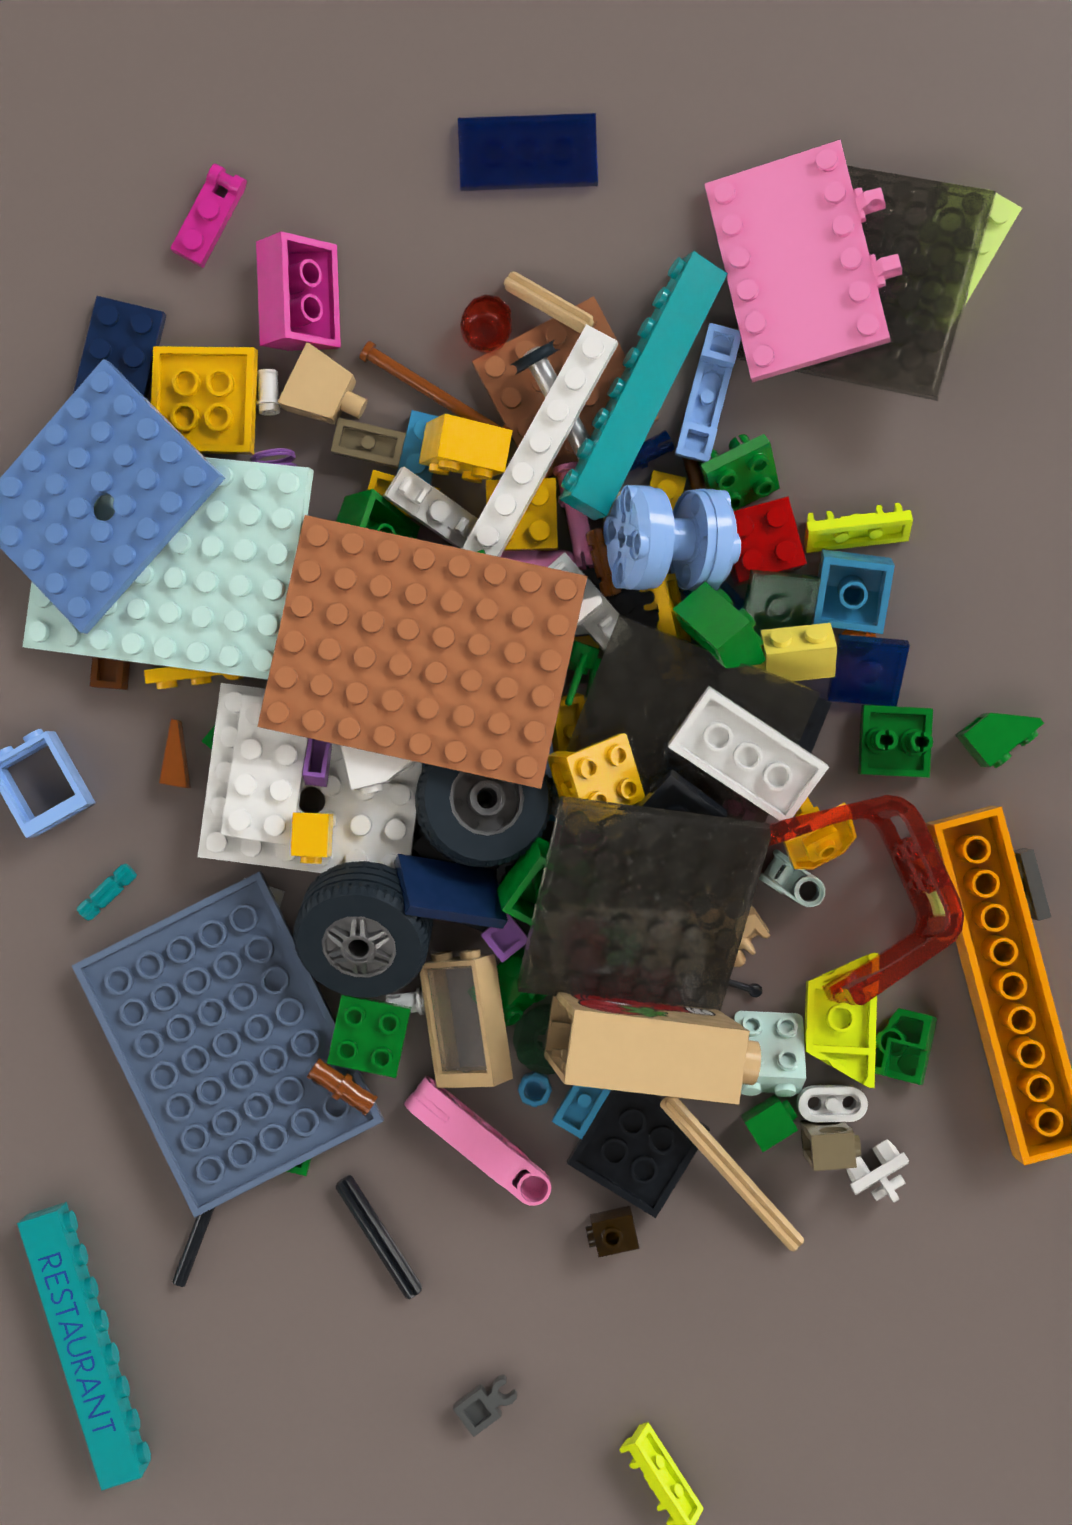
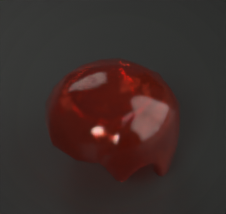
[460,294,513,353]

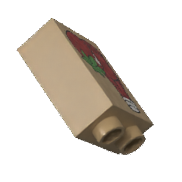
[544,987,761,1105]

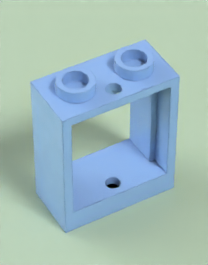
[0,729,96,838]

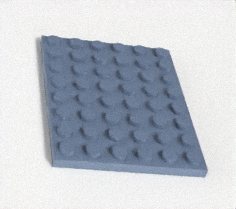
[72,871,384,1218]

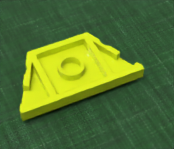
[804,953,878,1088]

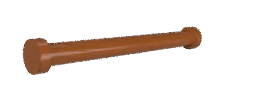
[359,341,510,430]

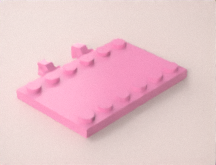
[704,140,902,382]

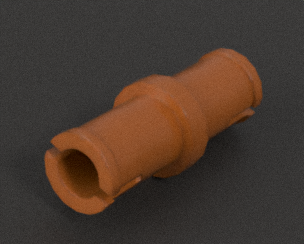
[307,1058,378,1116]

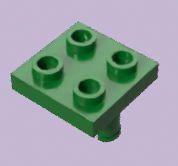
[698,434,780,511]
[858,705,934,778]
[327,994,412,1078]

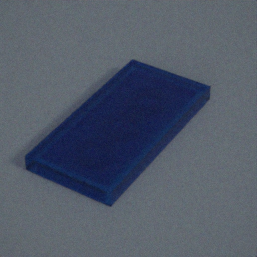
[458,113,598,191]

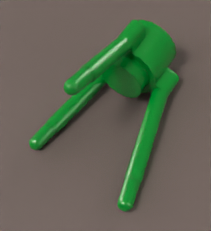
[565,640,601,726]

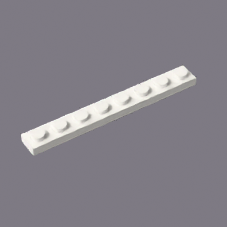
[462,324,618,557]

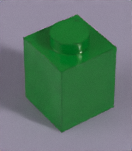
[740,1094,798,1152]

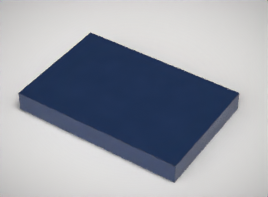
[394,854,508,929]

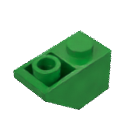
[955,713,1044,768]

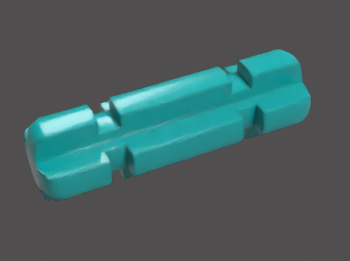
[77,863,137,921]

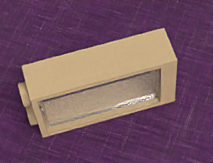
[420,949,513,1088]

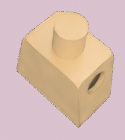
[278,342,368,425]

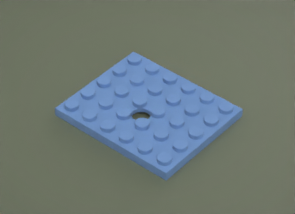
[0,358,225,634]

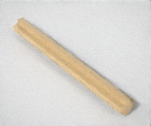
[660,1096,804,1251]

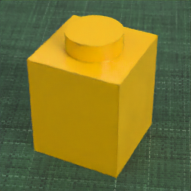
[291,812,333,864]

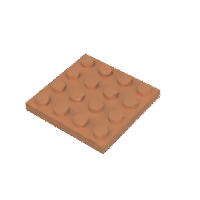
[472,296,659,478]

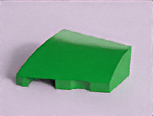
[875,1008,938,1086]

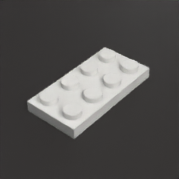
[668,686,829,825]
[220,694,309,846]

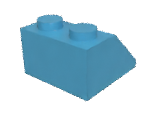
[813,549,895,634]

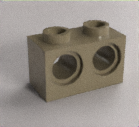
[800,1120,861,1171]

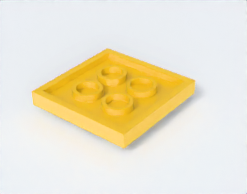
[151,346,258,455]

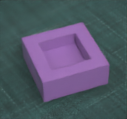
[480,913,530,962]

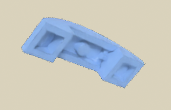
[675,323,741,463]

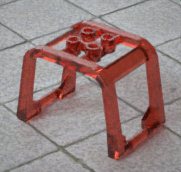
[755,795,964,1005]

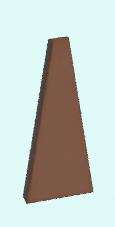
[159,719,191,788]

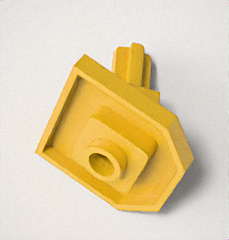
[781,797,857,870]

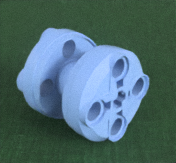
[603,485,741,592]

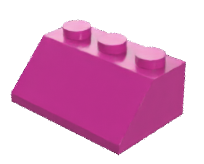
[256,231,341,351]

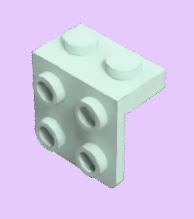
[734,1011,806,1097]

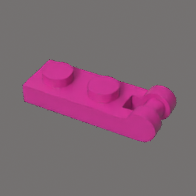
[170,163,247,268]

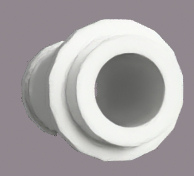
[256,369,281,416]
[386,987,425,1015]

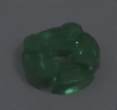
[513,1004,556,1075]

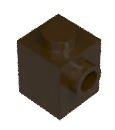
[585,1206,640,1257]

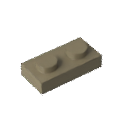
[331,417,406,469]

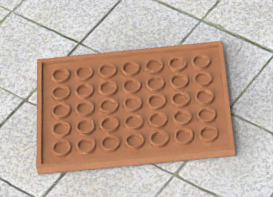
[257,515,588,789]

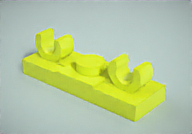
[804,503,913,553]
[619,1422,704,1525]

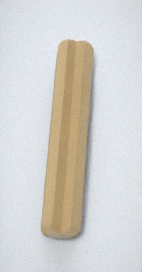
[504,272,594,333]

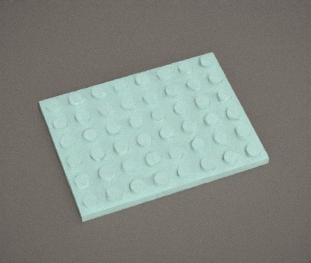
[22,457,314,680]

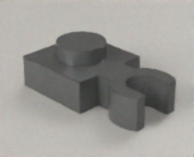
[453,1374,517,1437]

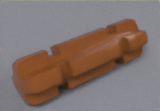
[586,528,622,597]

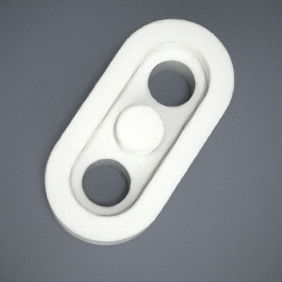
[796,1085,868,1123]

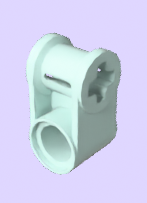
[756,849,825,907]

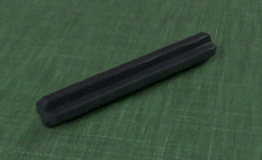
[336,1175,422,1299]

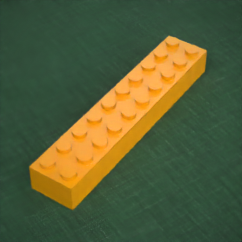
[924,806,1072,1166]

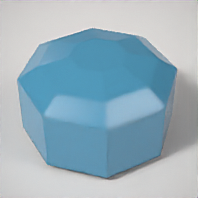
[517,1070,552,1107]

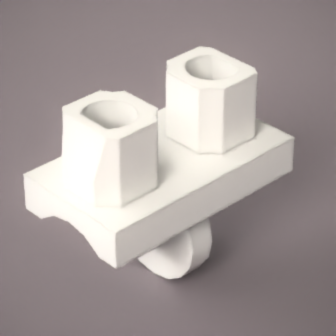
[846,1139,909,1203]

